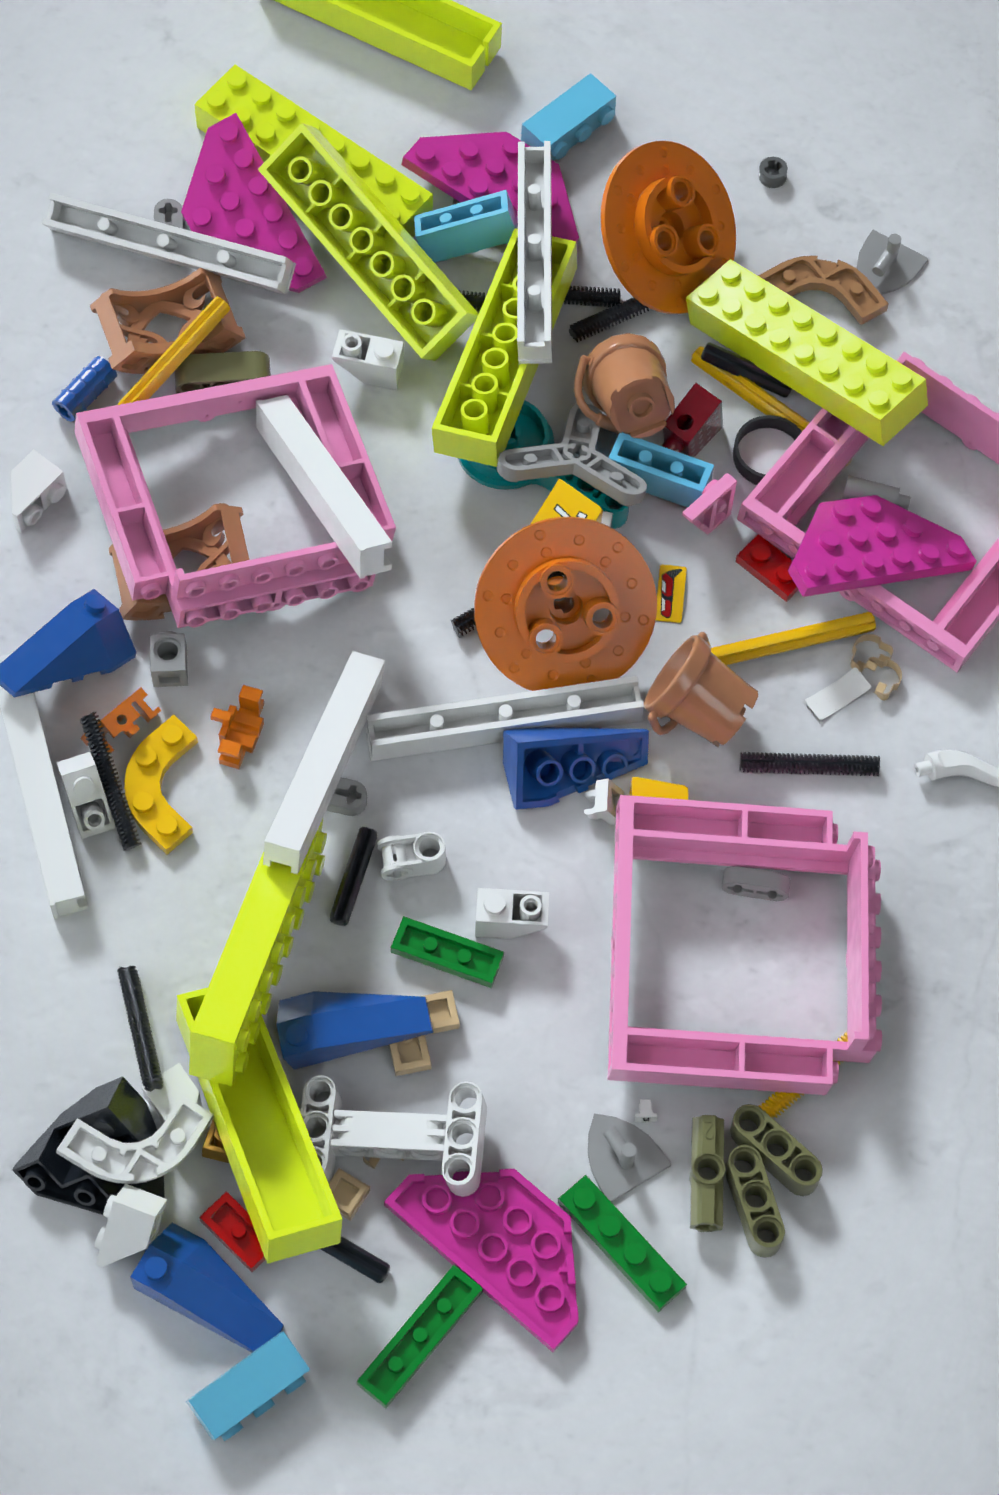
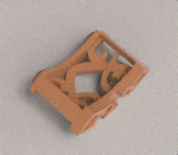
[90,268,246,374]
[109,503,249,621]

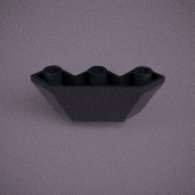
[12,1076,165,1215]

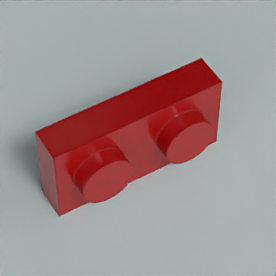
[735,534,798,602]
[199,1191,266,1272]

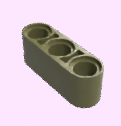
[175,351,271,394]
[730,1104,823,1196]
[725,1145,785,1258]

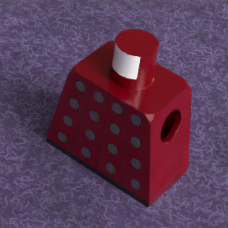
[661,383,723,457]

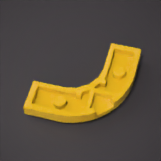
[124,714,198,855]

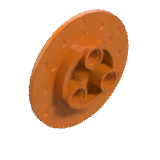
[601,141,736,314]
[474,517,657,691]

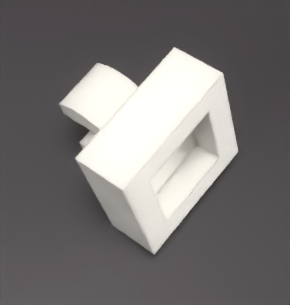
[584,778,625,826]

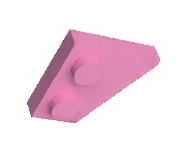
[682,473,737,535]

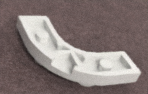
[56,1095,214,1184]

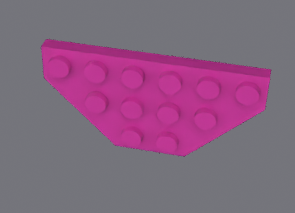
[181,113,327,293]
[401,132,579,243]
[788,495,977,597]
[384,1169,579,1353]

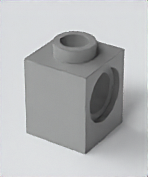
[150,631,188,687]

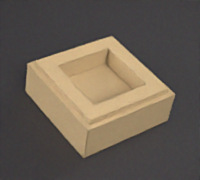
[329,1168,370,1221]

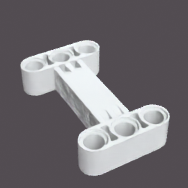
[300,1075,487,1197]

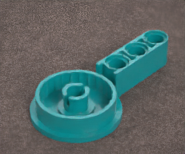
[458,400,629,529]

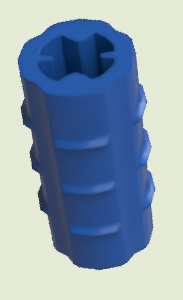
[52,356,117,422]

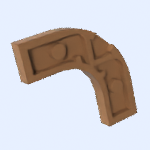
[758,255,889,325]

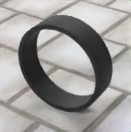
[733,415,802,485]

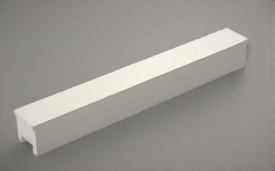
[517,141,552,364]
[41,193,296,295]
[256,395,392,579]
[263,651,385,875]
[0,654,88,919]
[365,676,644,761]

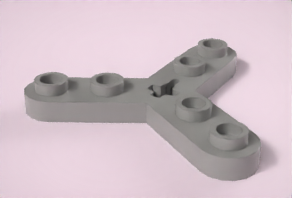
[497,404,647,506]

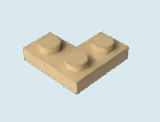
[389,990,460,1076]

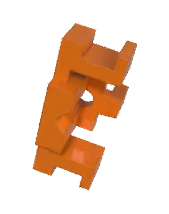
[211,685,264,769]
[80,687,161,755]

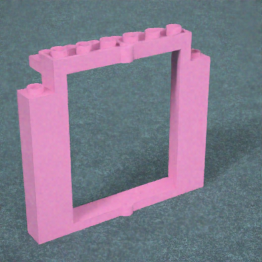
[737,352,999,673]
[74,364,396,628]
[607,795,882,1095]

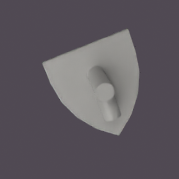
[857,229,929,295]
[588,1113,671,1202]

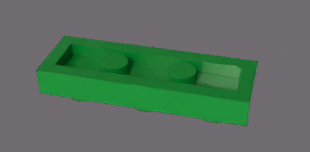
[390,916,504,988]

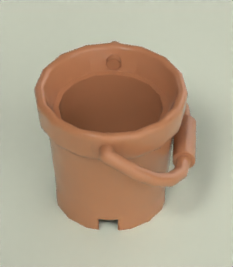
[574,333,675,439]
[644,632,758,747]

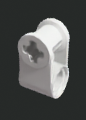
[377,832,447,881]

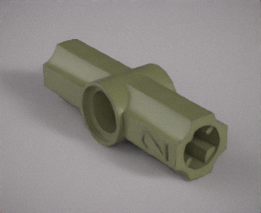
[689,1115,726,1232]

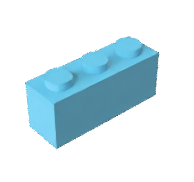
[521,73,616,161]
[414,190,518,263]
[609,432,714,508]
[186,1331,310,1441]

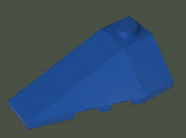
[0,589,137,698]
[503,727,649,810]
[276,991,434,1070]
[130,1222,284,1353]

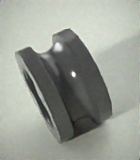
[759,156,788,188]

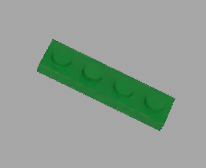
[558,1175,687,1312]
[356,1265,483,1408]

